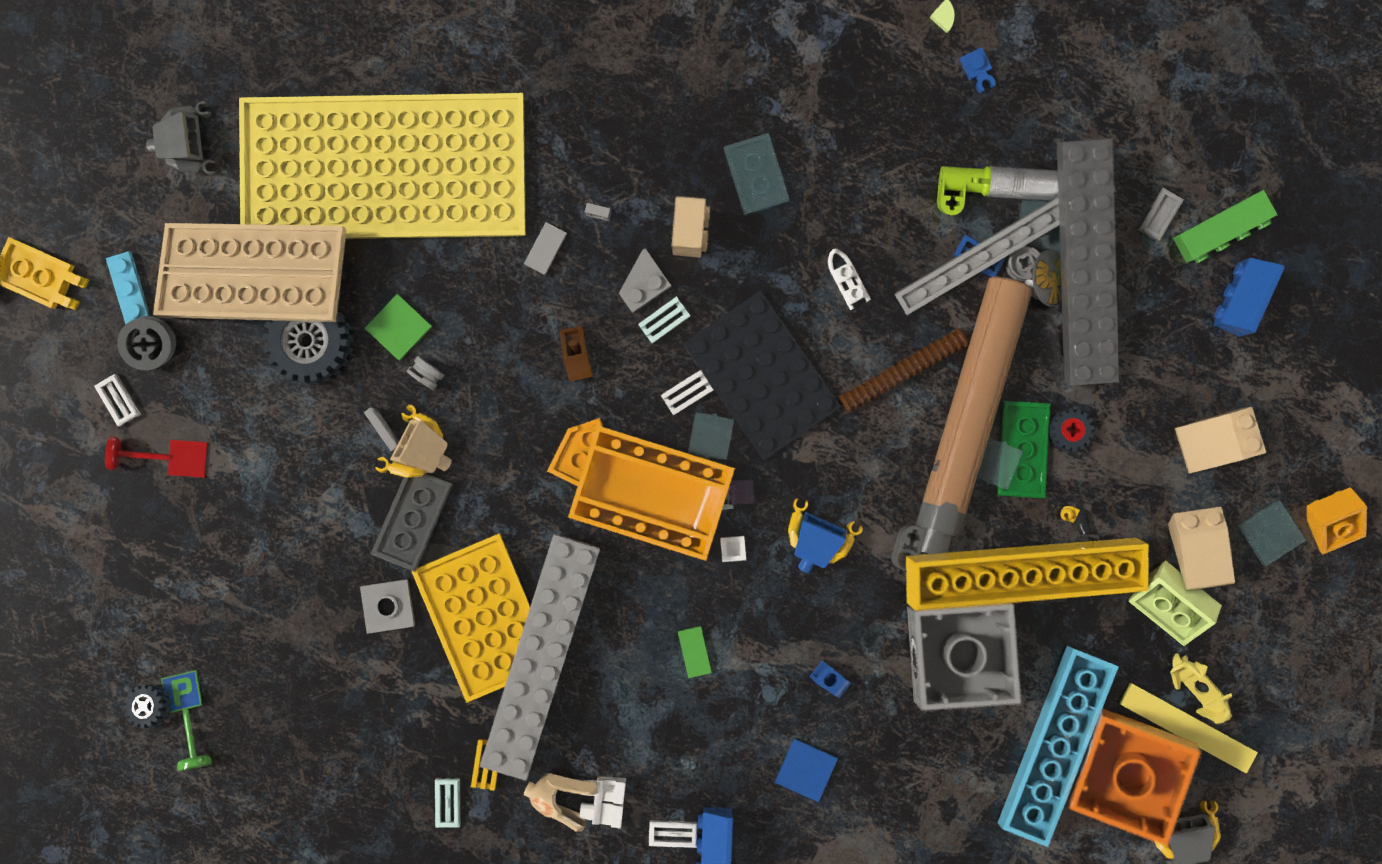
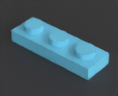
[106,251,150,324]

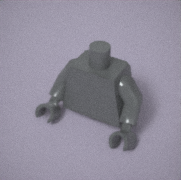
[146,101,217,175]

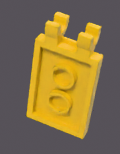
[0,237,89,310]

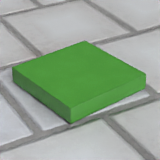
[365,294,432,361]

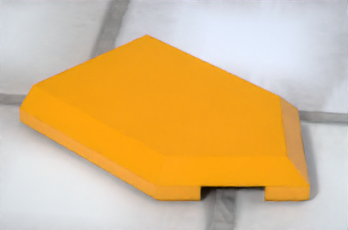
[547,418,603,486]

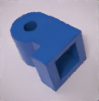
[810,660,851,698]

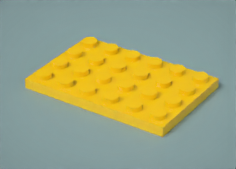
[412,533,531,703]

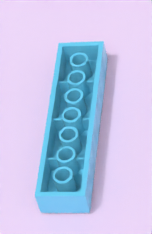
[998,646,1118,847]

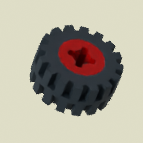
[1049,409,1095,451]

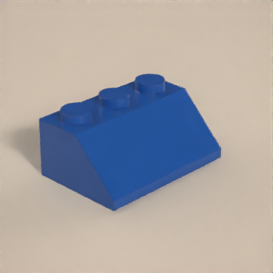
[1213,258,1285,337]
[696,807,733,864]

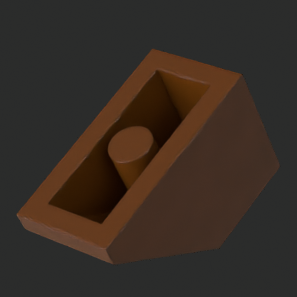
[559,325,593,382]

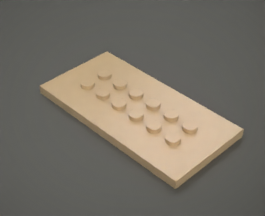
[153,223,346,322]

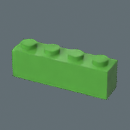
[1173,190,1277,263]

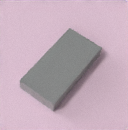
[1138,188,1183,241]
[524,222,567,276]
[364,408,399,452]

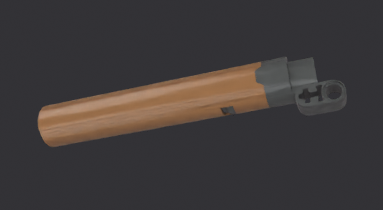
[891,276,1033,570]

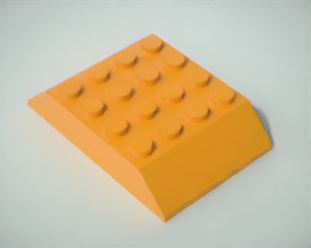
[568,426,735,561]

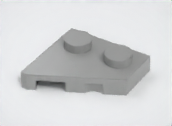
[619,249,671,313]

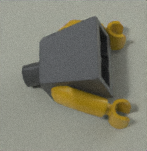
[1155,800,1221,864]

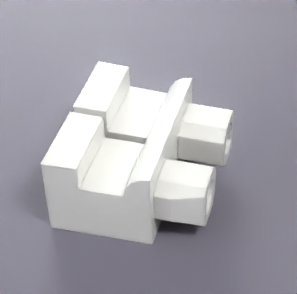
[580,776,626,828]

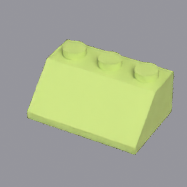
[1129,561,1222,646]

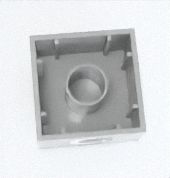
[907,603,1021,710]

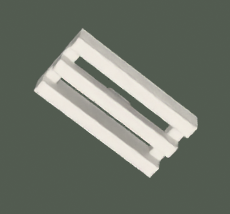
[661,370,713,415]
[94,374,141,427]
[649,820,697,848]

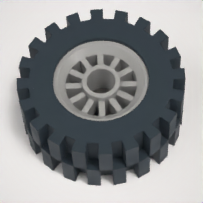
[262,311,354,384]

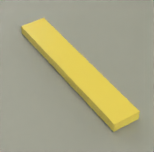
[1119,683,1258,774]

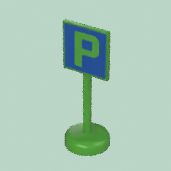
[161,670,212,771]

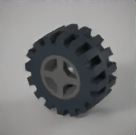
[124,685,172,728]

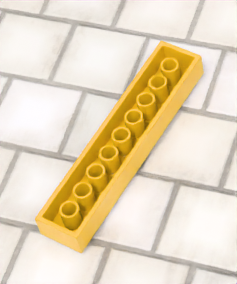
[906,538,1148,611]

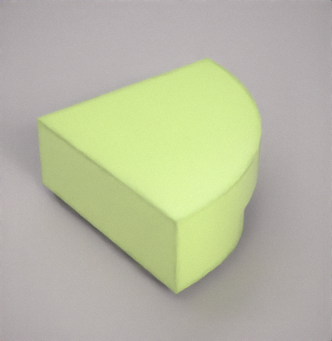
[930,0,954,33]

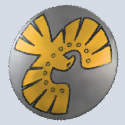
[1032,250,1062,307]

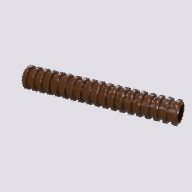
[839,328,968,413]

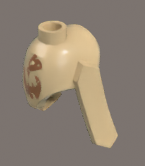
[524,773,598,832]

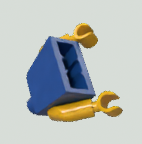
[788,498,863,573]

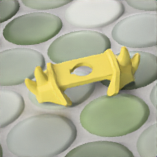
[1170,653,1232,724]

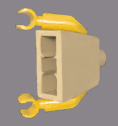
[375,405,452,478]

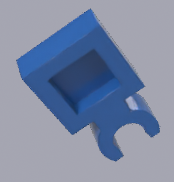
[959,47,996,94]

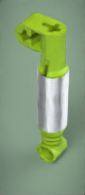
[937,166,1058,215]

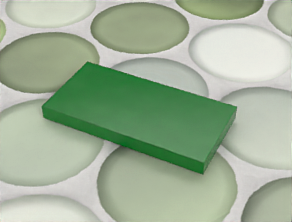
[997,401,1051,498]

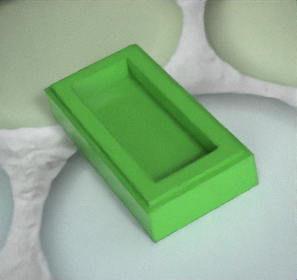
[678,626,712,678]

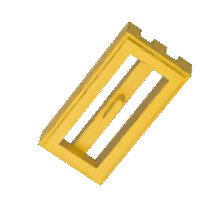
[471,738,498,791]

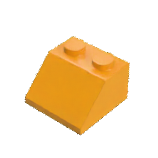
[1307,487,1367,554]

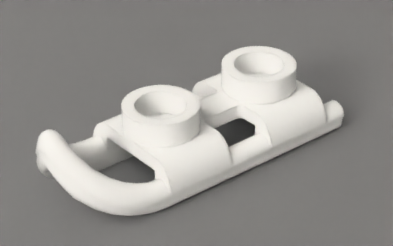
[828,249,871,310]

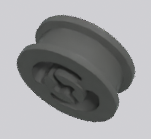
[117,316,176,370]

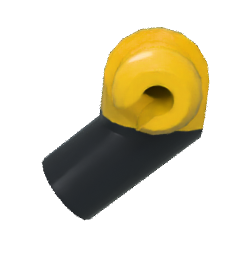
[1060,506,1091,535]

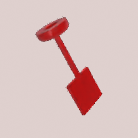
[105,436,207,478]

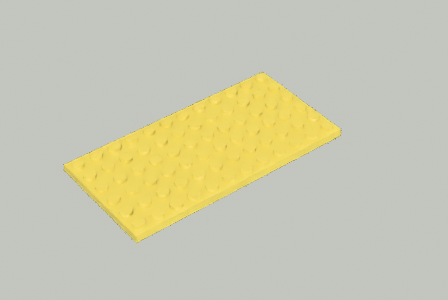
[239,93,526,239]

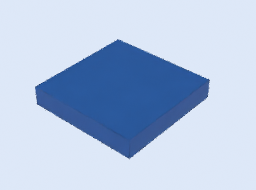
[775,738,838,802]

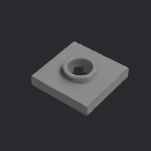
[360,579,415,634]

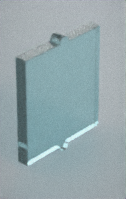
[688,412,734,460]
[976,438,1023,490]

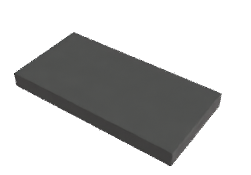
[371,473,453,573]

